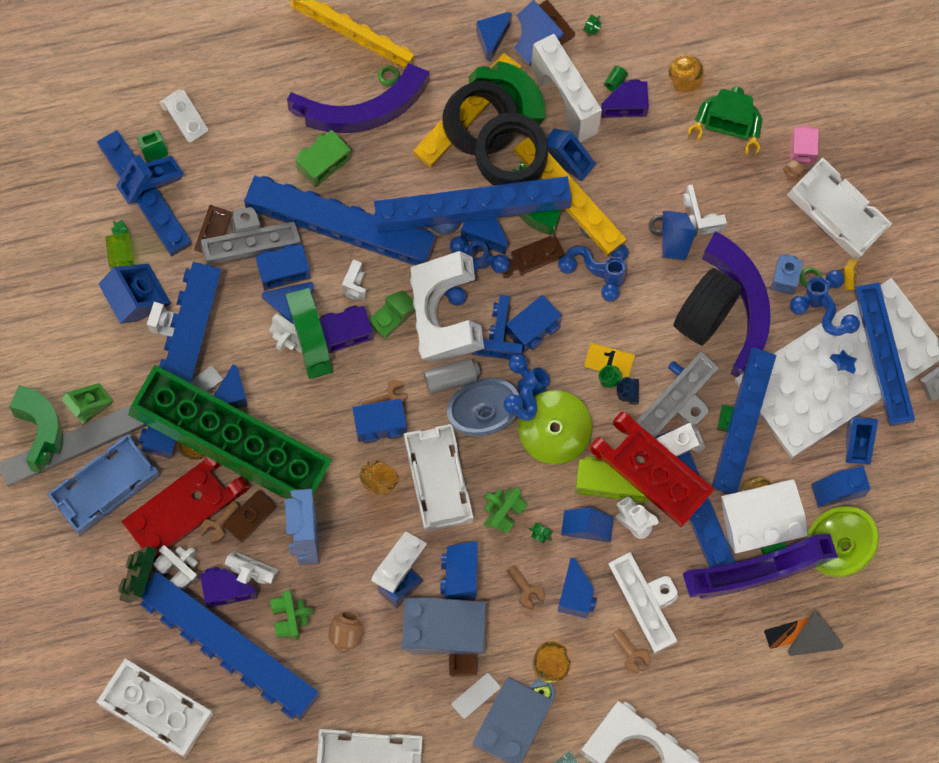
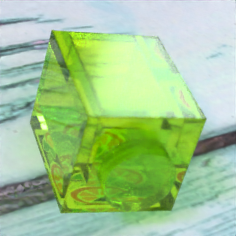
[105,233,135,270]

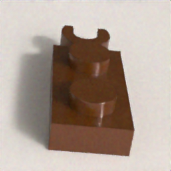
[502,234,565,278]

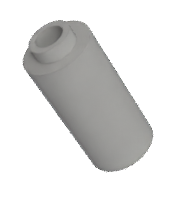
[423,358,481,395]

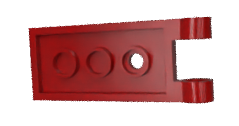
[588,411,715,528]
[121,457,250,561]

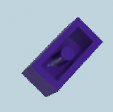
[319,306,373,353]

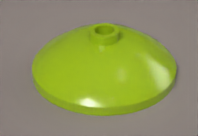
[518,390,592,464]
[806,506,879,577]

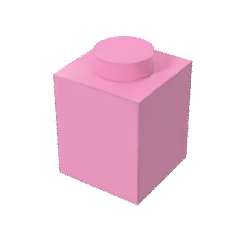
[790,126,818,164]

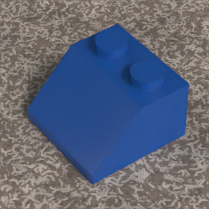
[98,264,171,324]
[440,541,478,600]

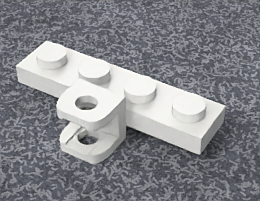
[608,552,678,654]

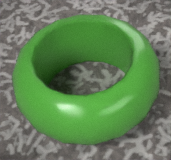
[378,65,400,86]
[800,267,822,288]

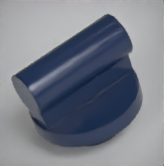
[616,377,639,405]

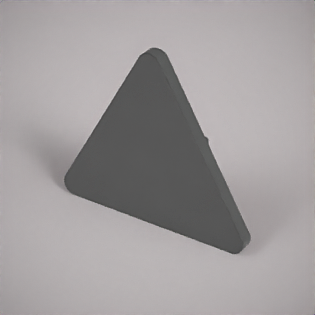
[788,612,843,656]

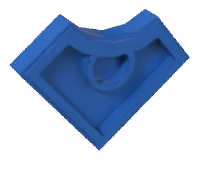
[514,0,565,66]

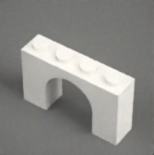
[531,34,602,143]
[410,251,484,364]
[580,701,700,763]

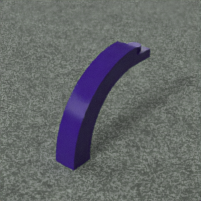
[287,63,430,133]
[702,231,771,377]
[682,534,838,599]

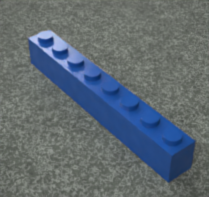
[244,175,436,266]
[374,176,571,233]
[139,262,221,459]
[140,572,319,721]

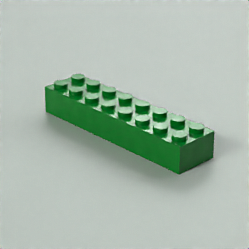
[128,364,332,499]

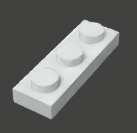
[371,531,427,593]

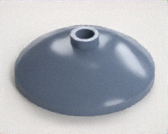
[447,378,519,436]

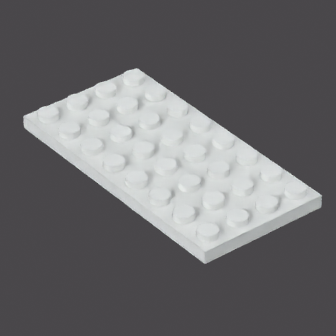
[734,278,939,460]

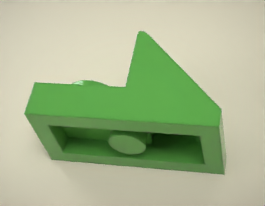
[369,290,416,340]
[62,383,114,424]

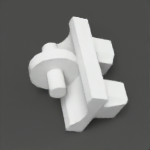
[269,313,302,354]
[615,496,659,539]
[153,545,199,590]

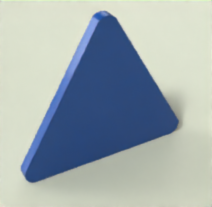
[262,282,314,325]

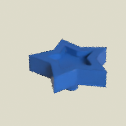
[830,349,857,374]

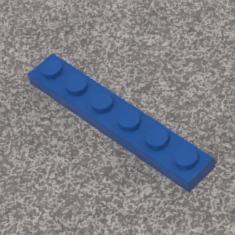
[97,130,192,257]
[854,282,915,427]
[711,347,776,495]
[656,429,736,568]

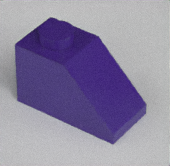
[601,79,649,118]
[200,567,257,609]

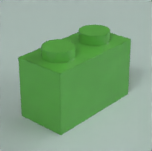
[296,130,351,188]

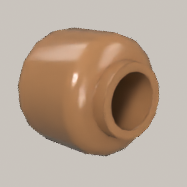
[328,611,364,651]

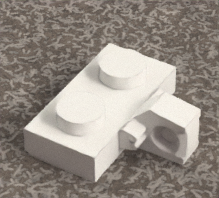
[225,551,279,584]

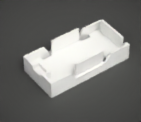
[787,158,892,259]
[404,424,473,533]
[97,659,213,759]
[317,729,422,763]

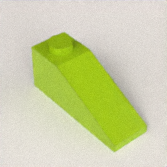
[575,457,650,504]

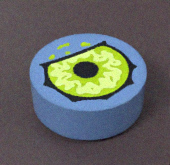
[530,680,555,700]

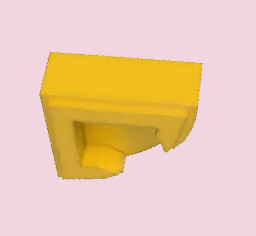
[844,258,858,290]

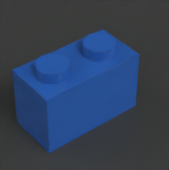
[255,244,311,291]
[505,294,562,353]
[352,399,407,444]

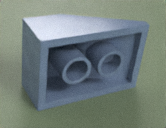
[402,598,487,655]
[472,677,553,763]

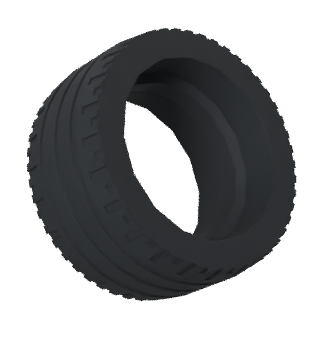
[442,81,518,155]
[475,113,548,186]
[673,268,742,346]

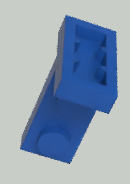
[116,155,184,204]
[472,295,523,360]

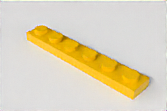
[290,0,414,69]
[413,53,522,168]
[513,137,627,256]

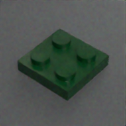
[118,546,157,603]

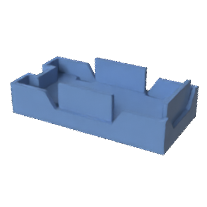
[47,434,160,537]
[285,489,319,565]

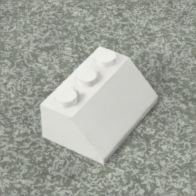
[721,479,808,553]

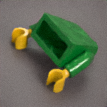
[688,86,763,156]

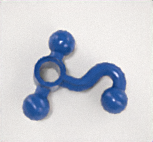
[443,236,510,306]
[558,244,629,302]
[789,270,860,336]
[504,354,550,421]

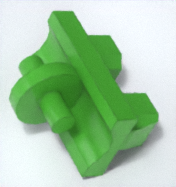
[483,487,528,533]
[270,590,314,641]

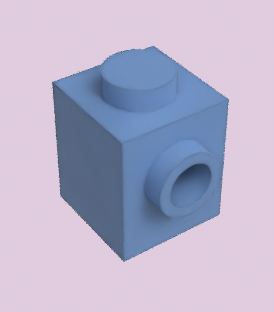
[770,255,803,295]

